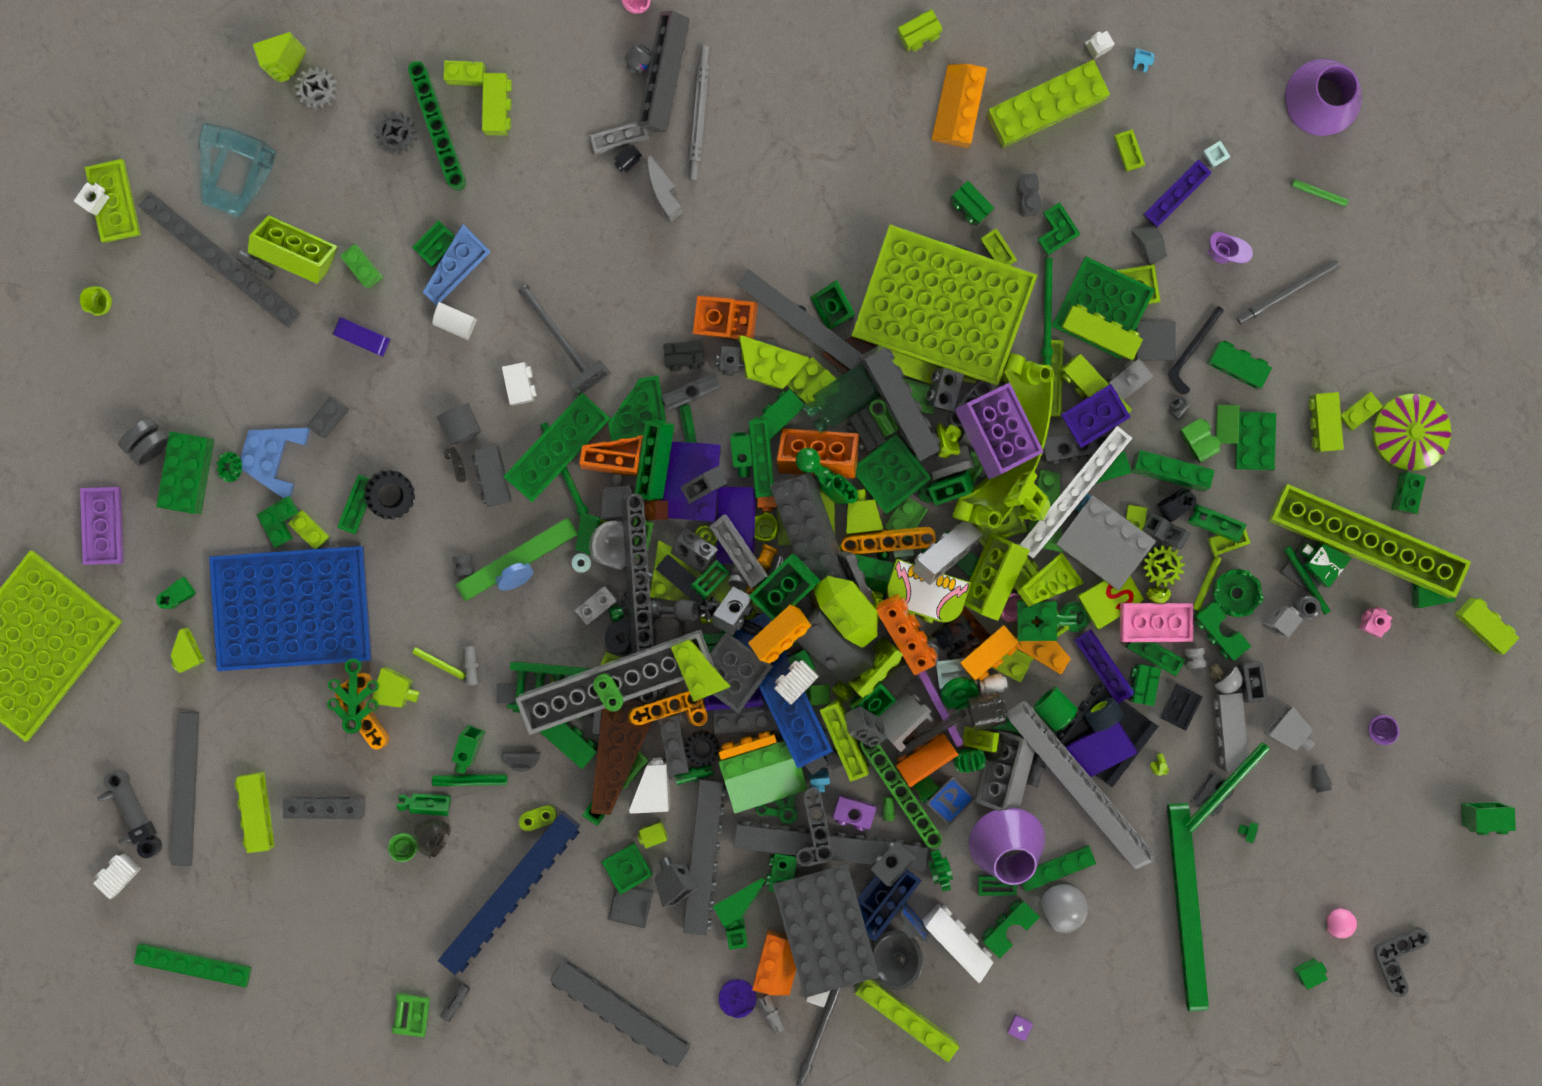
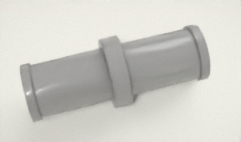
[463,646,479,685]
[758,994,786,1034]

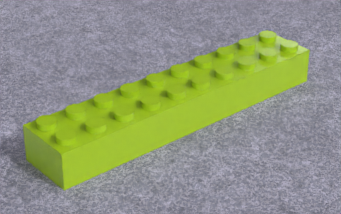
[1268,484,1471,599]

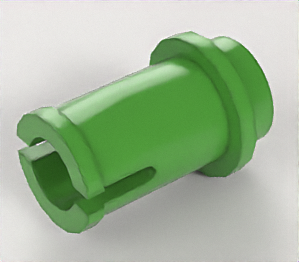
[881,797,896,821]

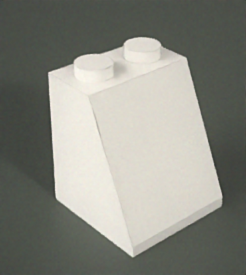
[629,757,671,813]

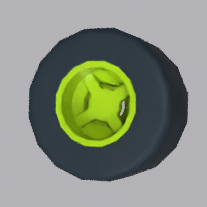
[1084,698,1123,732]

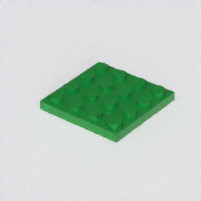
[1051,256,1155,359]

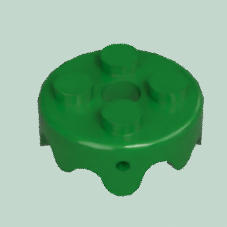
[1212,569,1264,617]

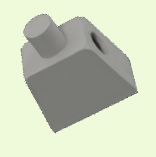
[1265,705,1315,751]

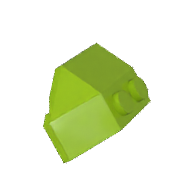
[813,576,878,648]

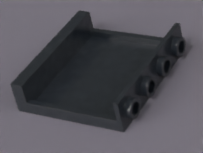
[1056,683,1159,788]

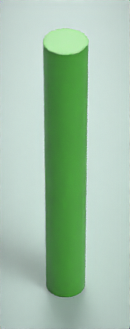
[1291,179,1348,207]

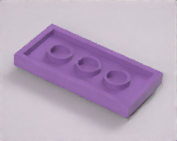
[80,487,124,565]

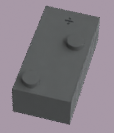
[796,606,876,685]

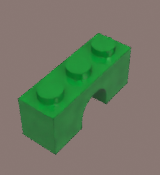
[1193,601,1252,661]
[981,898,1040,959]

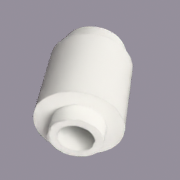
[978,673,1007,695]

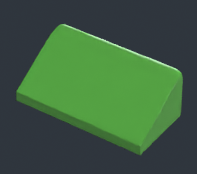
[1216,405,1240,444]

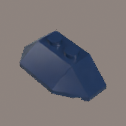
[858,869,922,942]

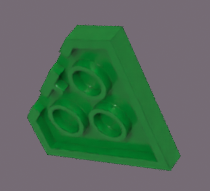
[608,375,667,442]

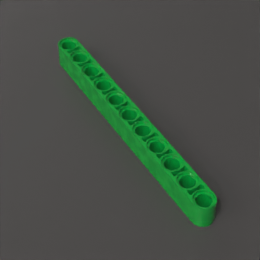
[1167,802,1209,1012]

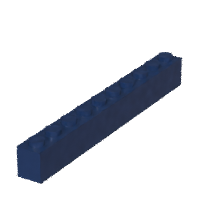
[438,811,580,975]

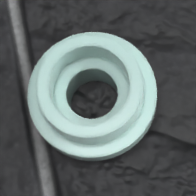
[572,553,591,573]

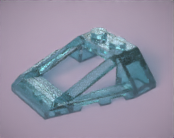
[198,123,277,217]

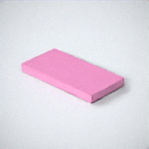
[1120,603,1194,642]

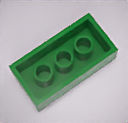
[156,431,215,514]

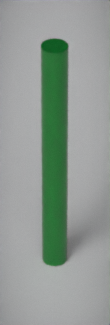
[1283,546,1331,615]

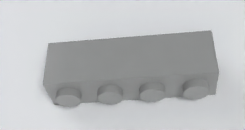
[912,521,983,585]
[1213,691,1248,772]

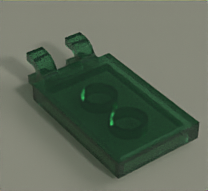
[803,364,880,433]

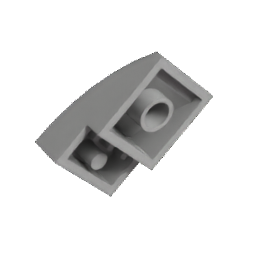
[648,156,683,222]

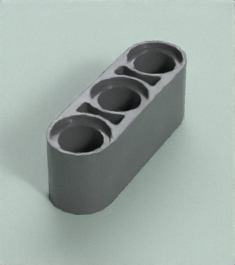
[948,381,992,427]

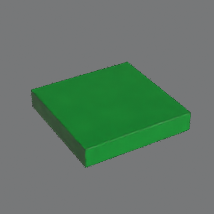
[601,842,653,895]

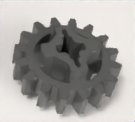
[374,111,418,155]

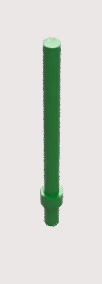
[1041,258,1053,366]
[540,422,589,516]

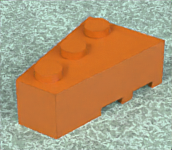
[579,435,643,477]

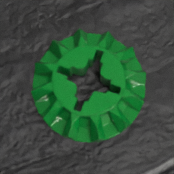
[216,452,242,482]
[1060,601,1090,632]

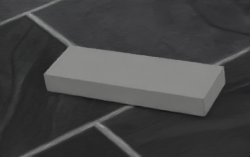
[589,121,650,155]

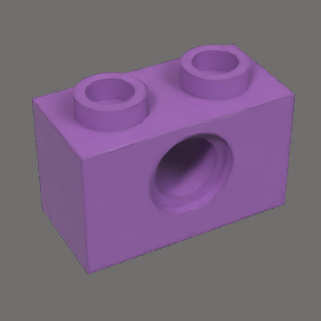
[832,794,876,831]

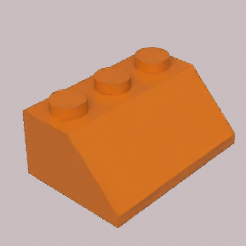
[895,731,958,787]
[752,929,796,995]

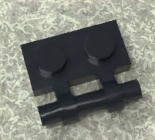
[932,614,980,660]

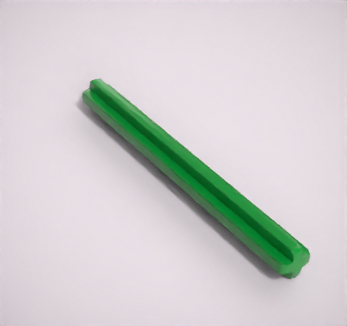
[1185,742,1270,832]

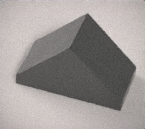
[1132,222,1167,265]

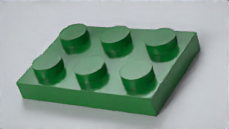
[1235,412,1276,470]

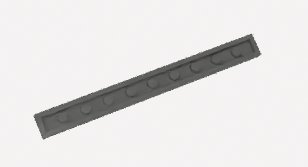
[138,192,300,328]

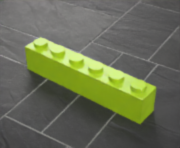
[854,979,960,1062]

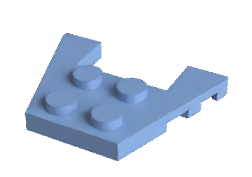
[240,428,310,498]

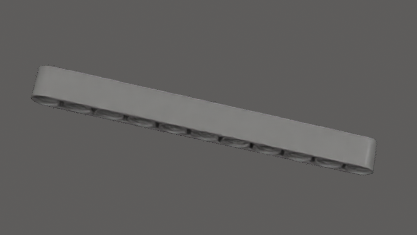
[1007,701,1155,869]

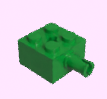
[1017,599,1077,641]

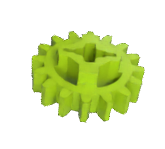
[1142,545,1185,587]

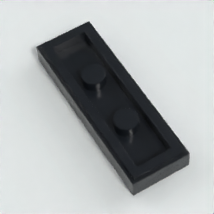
[655,554,709,605]

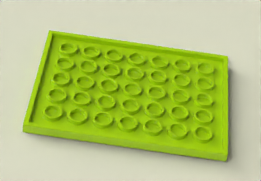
[852,225,1038,386]
[0,550,123,742]

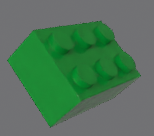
[748,553,820,621]

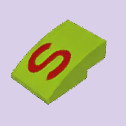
[1077,576,1144,630]

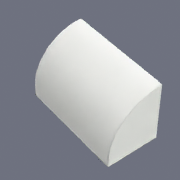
[432,302,477,340]

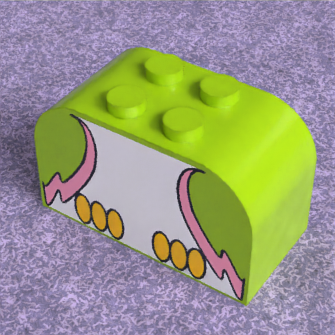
[886,558,971,623]

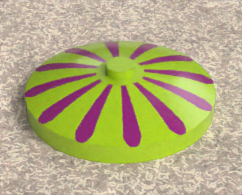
[1372,394,1451,471]

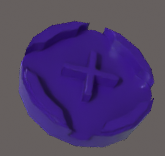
[718,979,757,1018]

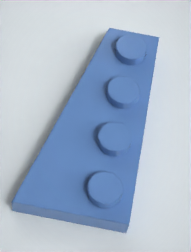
[423,224,491,306]

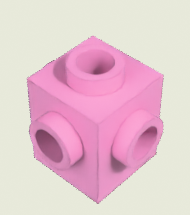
[1359,606,1392,638]

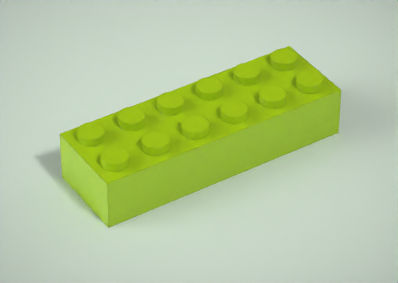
[986,60,1110,149]

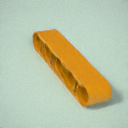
[841,527,936,554]

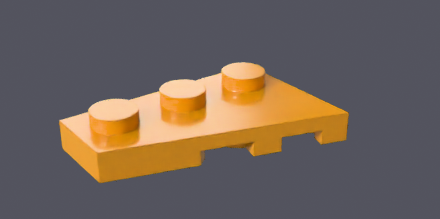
[1015,617,1071,675]

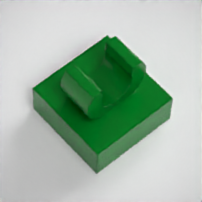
[1238,822,1259,843]

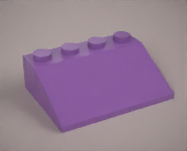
[955,383,1044,479]

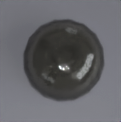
[414,819,451,858]

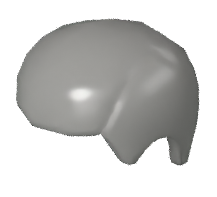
[1214,667,1243,694]

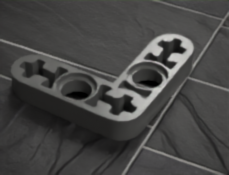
[1374,928,1430,997]

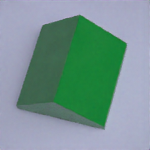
[810,280,855,330]

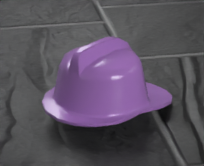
[1207,232,1253,264]

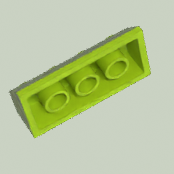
[247,215,338,284]
[964,532,1030,621]

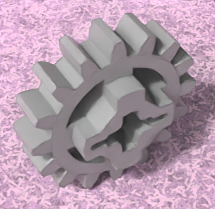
[295,67,339,110]

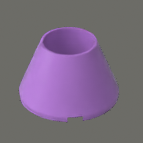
[1285,59,1362,136]
[969,808,1046,885]

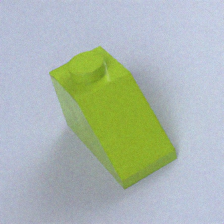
[170,628,205,673]

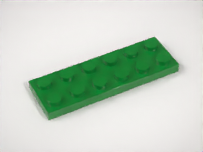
[503,393,610,503]

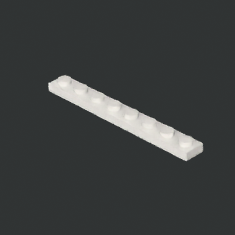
[1020,426,1132,559]

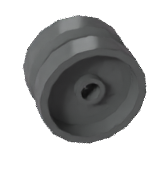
[118,418,169,466]

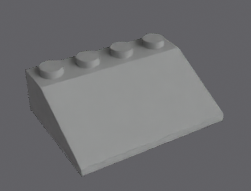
[1056,496,1156,591]

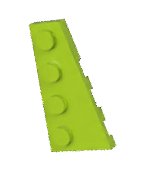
[1017,553,1084,607]

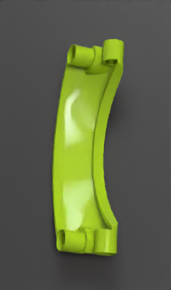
[952,353,1054,529]

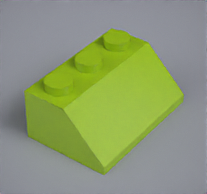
[253,32,306,82]

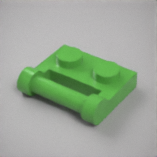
[391,993,430,1037]

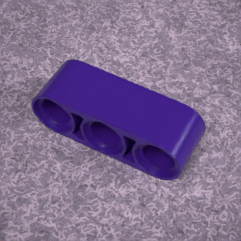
[332,317,391,357]

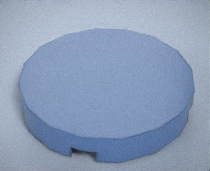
[495,563,533,591]

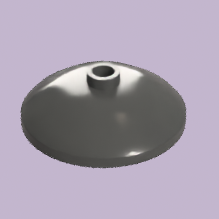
[871,930,923,990]

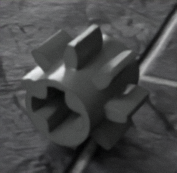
[698,596,721,621]

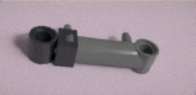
[97,769,162,859]

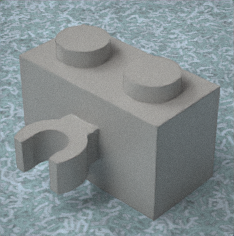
[1107,359,1153,400]

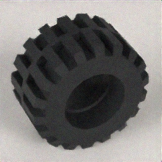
[364,470,415,520]

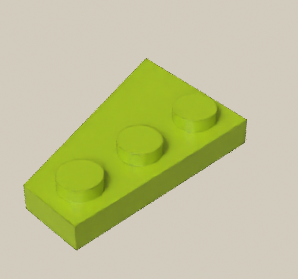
[671,639,731,702]

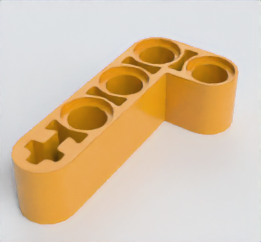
[335,673,389,750]
[627,690,708,726]

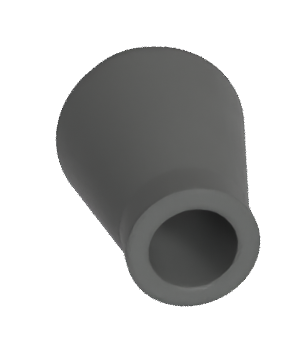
[1312,764,1333,793]

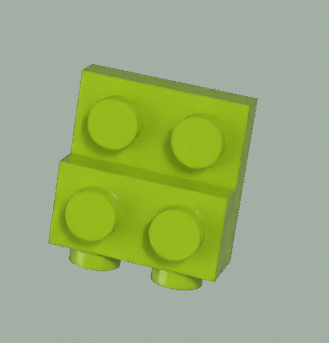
[786,357,840,411]

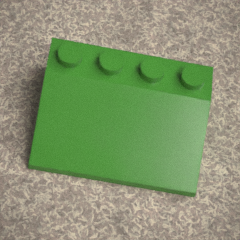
[717,738,807,813]

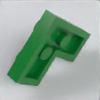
[1037,202,1080,256]
[257,496,299,548]

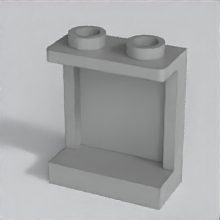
[879,689,934,752]

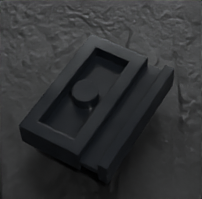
[1160,684,1203,731]

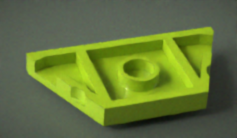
[738,335,809,389]

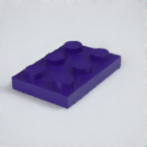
[1060,384,1131,448]

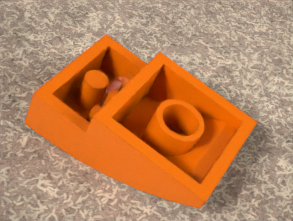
[693,296,758,340]

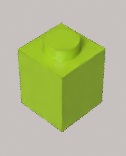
[637,820,668,849]

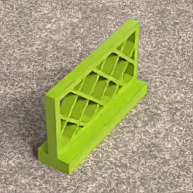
[820,698,870,782]

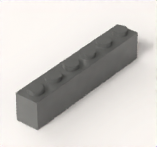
[637,11,690,132]

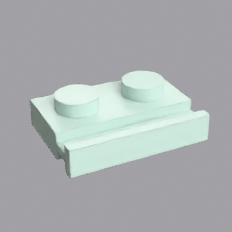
[936,658,978,690]

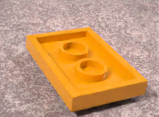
[719,731,777,760]

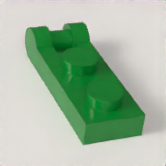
[1188,505,1247,543]

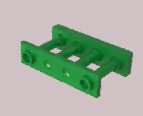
[507,661,590,718]

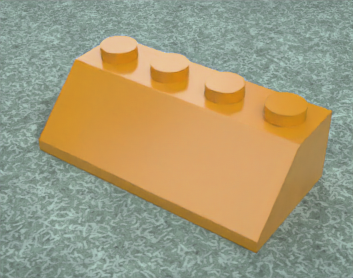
[931,64,987,149]

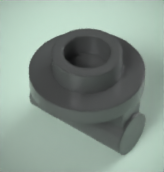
[1169,397,1192,420]

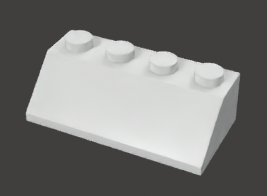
[922,903,993,983]

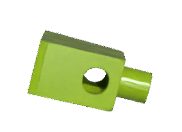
[846,489,883,534]
[370,667,420,707]

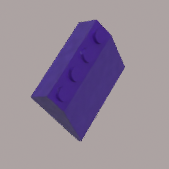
[660,442,721,522]

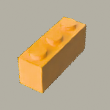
[748,605,811,664]
[959,625,1019,682]

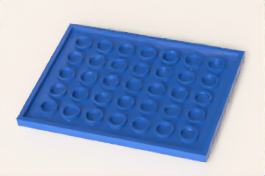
[209,546,372,671]

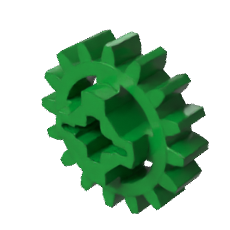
[928,849,953,892]

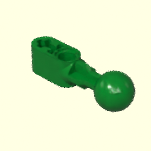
[795,448,858,505]

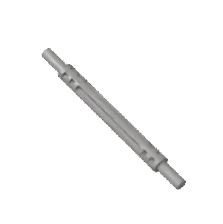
[689,46,709,181]

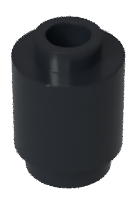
[614,144,642,173]

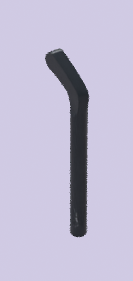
[1168,306,1224,394]

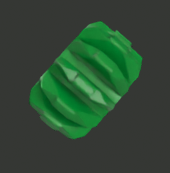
[953,748,986,773]

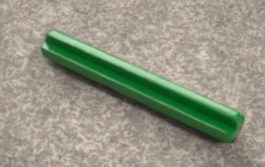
[679,405,697,443]
[431,774,508,786]

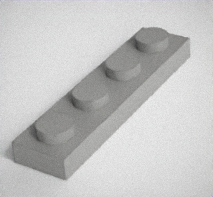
[709,515,768,589]

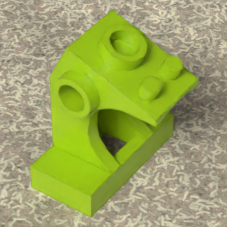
[1004,470,1051,521]

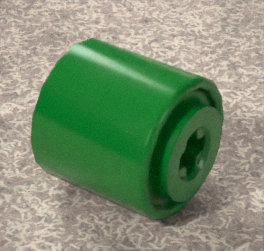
[1032,686,1078,732]

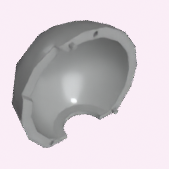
[589,521,635,569]
[1039,884,1088,933]

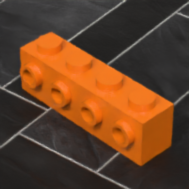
[876,594,937,676]

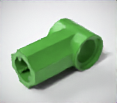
[868,400,899,437]

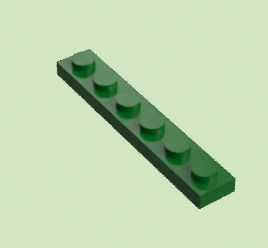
[134,943,252,988]

